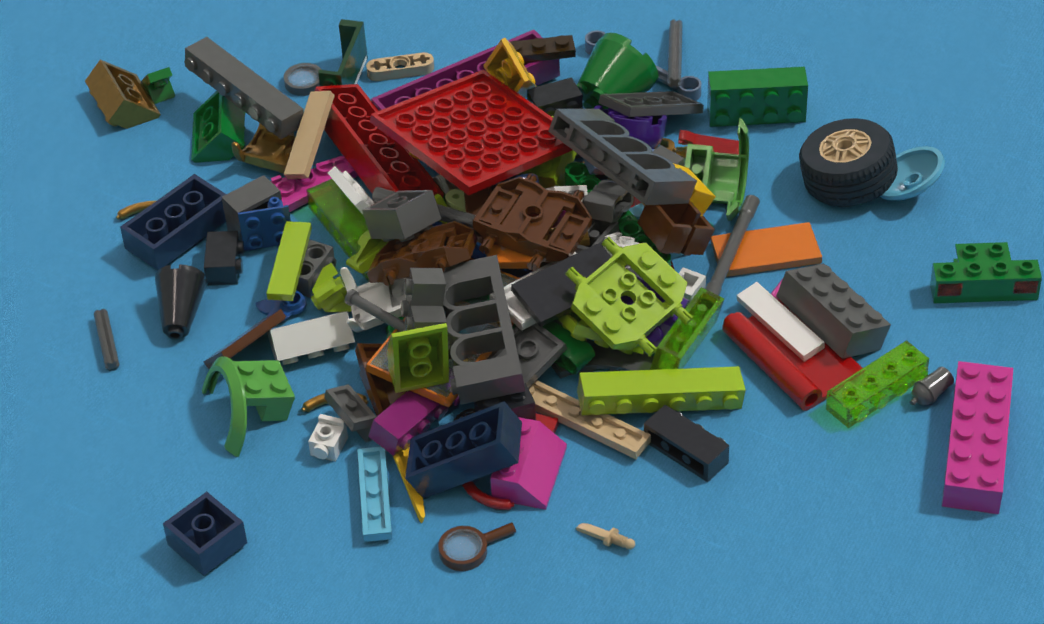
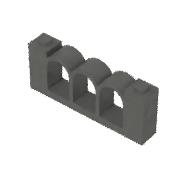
[548,109,697,205]
[443,255,526,405]

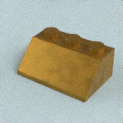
[85,60,161,129]

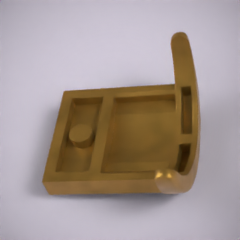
[232,123,296,174]

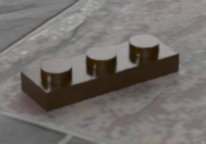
[510,35,576,63]

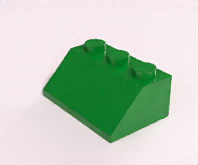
[191,91,246,163]

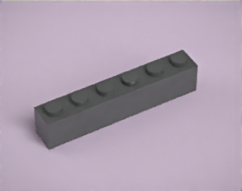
[184,37,303,139]

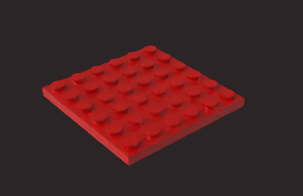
[370,69,572,196]

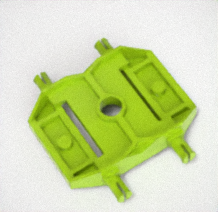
[565,237,693,356]

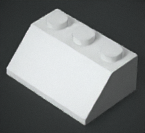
[267,311,355,365]

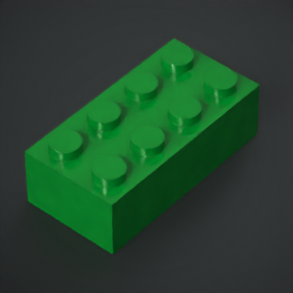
[707,67,808,127]

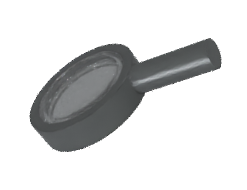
[284,63,322,96]

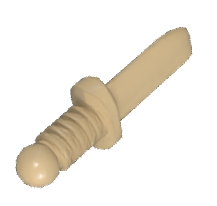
[576,523,635,550]

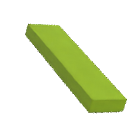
[266,221,312,301]

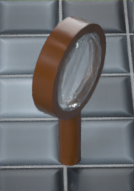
[438,522,516,571]

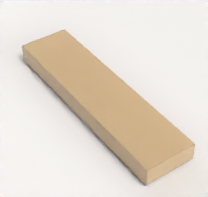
[284,91,335,179]

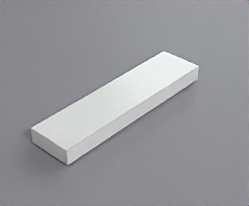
[737,282,825,362]

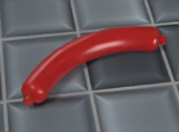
[462,481,514,510]

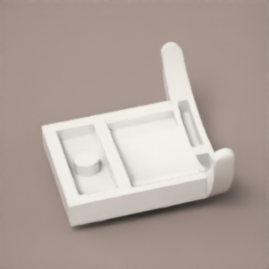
[340,267,409,332]

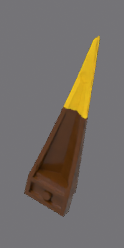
[355,343,425,523]

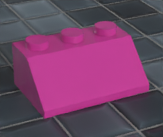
[491,417,567,510]

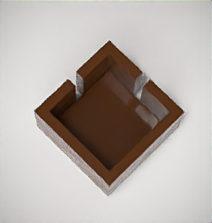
[637,200,715,256]

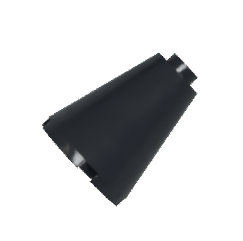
[155,264,207,339]

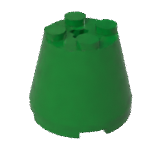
[577,33,659,109]

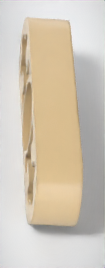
[366,52,434,81]

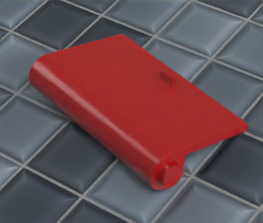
[722,299,865,411]

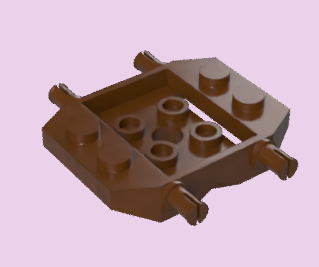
[473,173,592,272]
[367,221,478,286]

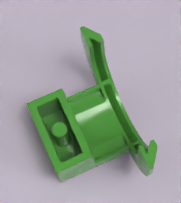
[685,118,750,221]
[202,356,295,457]

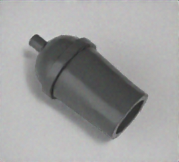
[910,367,954,406]

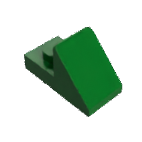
[141,67,175,104]

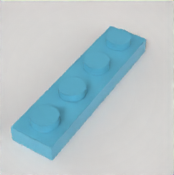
[357,447,392,542]

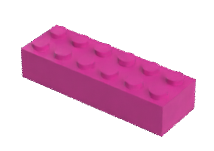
[942,361,1013,514]

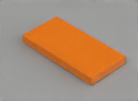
[710,222,822,277]

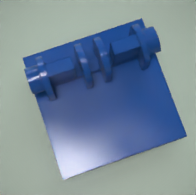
[238,197,291,251]

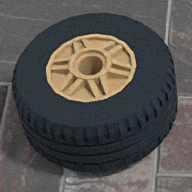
[799,118,898,207]

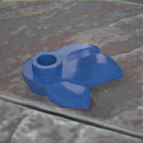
[255,291,307,322]

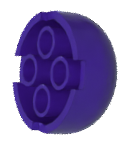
[594,105,667,149]

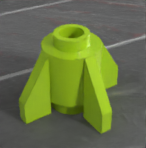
[311,263,352,312]

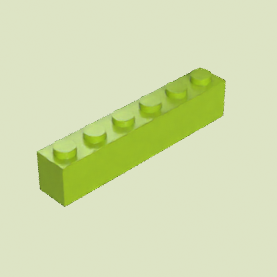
[577,366,746,415]

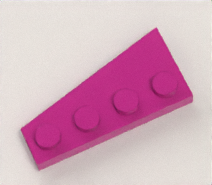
[271,156,358,212]

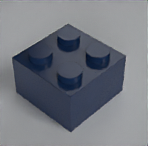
[163,491,247,576]

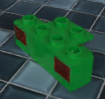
[930,242,1042,304]

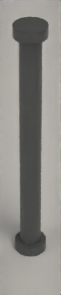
[345,289,452,361]

